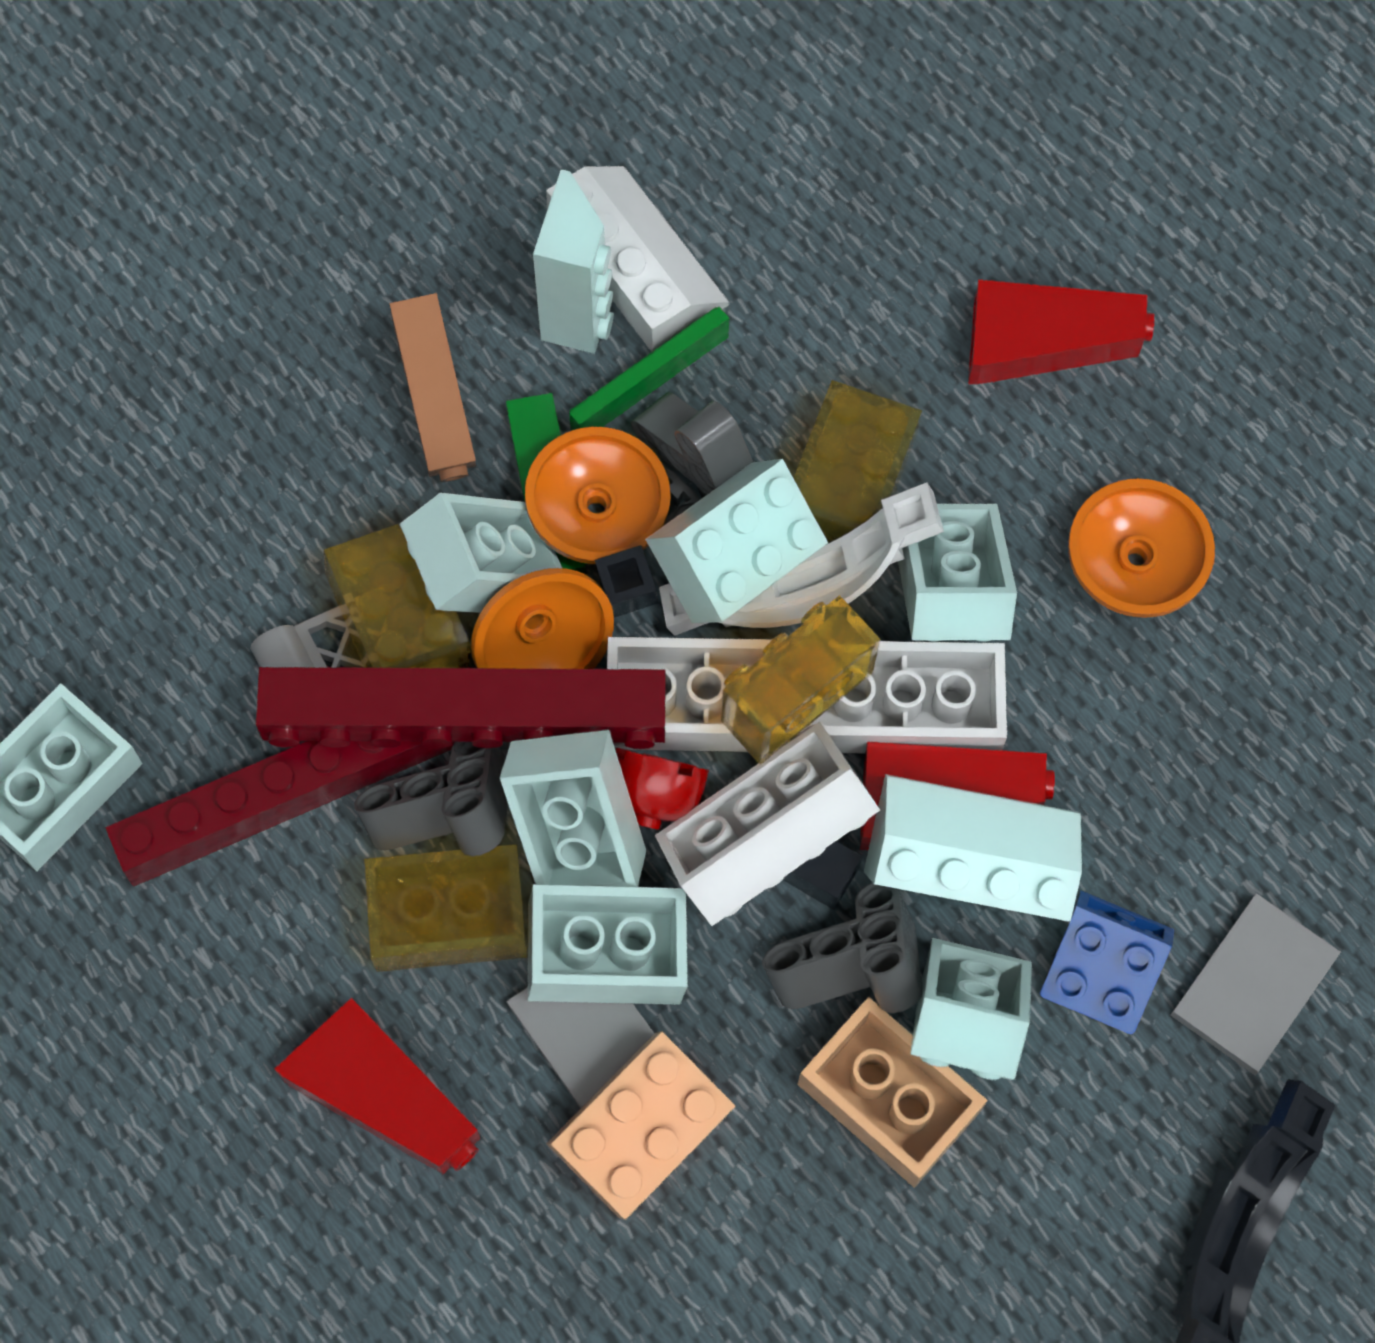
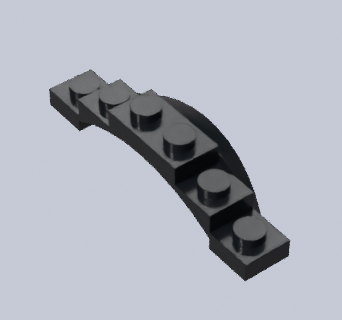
[1172,1079,1336,1343]

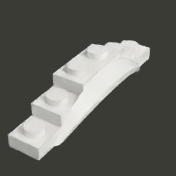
[659,482,944,636]

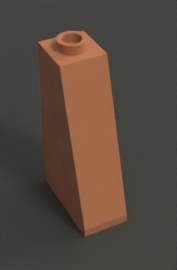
[389,293,476,482]

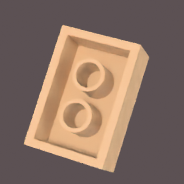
[798,997,988,1188]
[546,1032,735,1220]

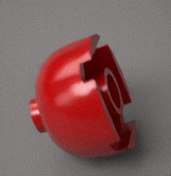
[615,747,709,830]

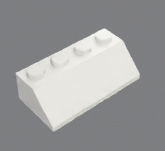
[546,166,729,352]
[655,721,880,926]

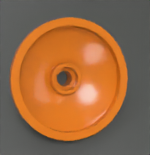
[525,427,670,564]
[1068,479,1215,618]
[471,568,614,669]

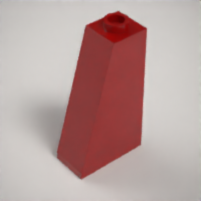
[968,279,1155,385]
[860,742,1055,851]
[275,998,481,1174]

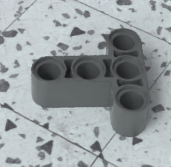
[631,392,753,498]
[354,742,508,856]
[762,882,922,1013]

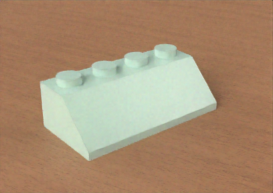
[533,169,614,354]
[864,774,1082,921]

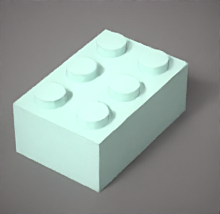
[645,459,828,623]
[400,493,562,613]
[898,504,1017,642]
[0,683,142,872]
[500,730,646,887]
[527,884,687,1005]
[910,938,1032,1080]

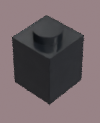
[595,545,658,618]
[783,841,863,910]

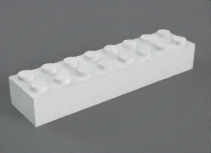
[607,637,1007,754]

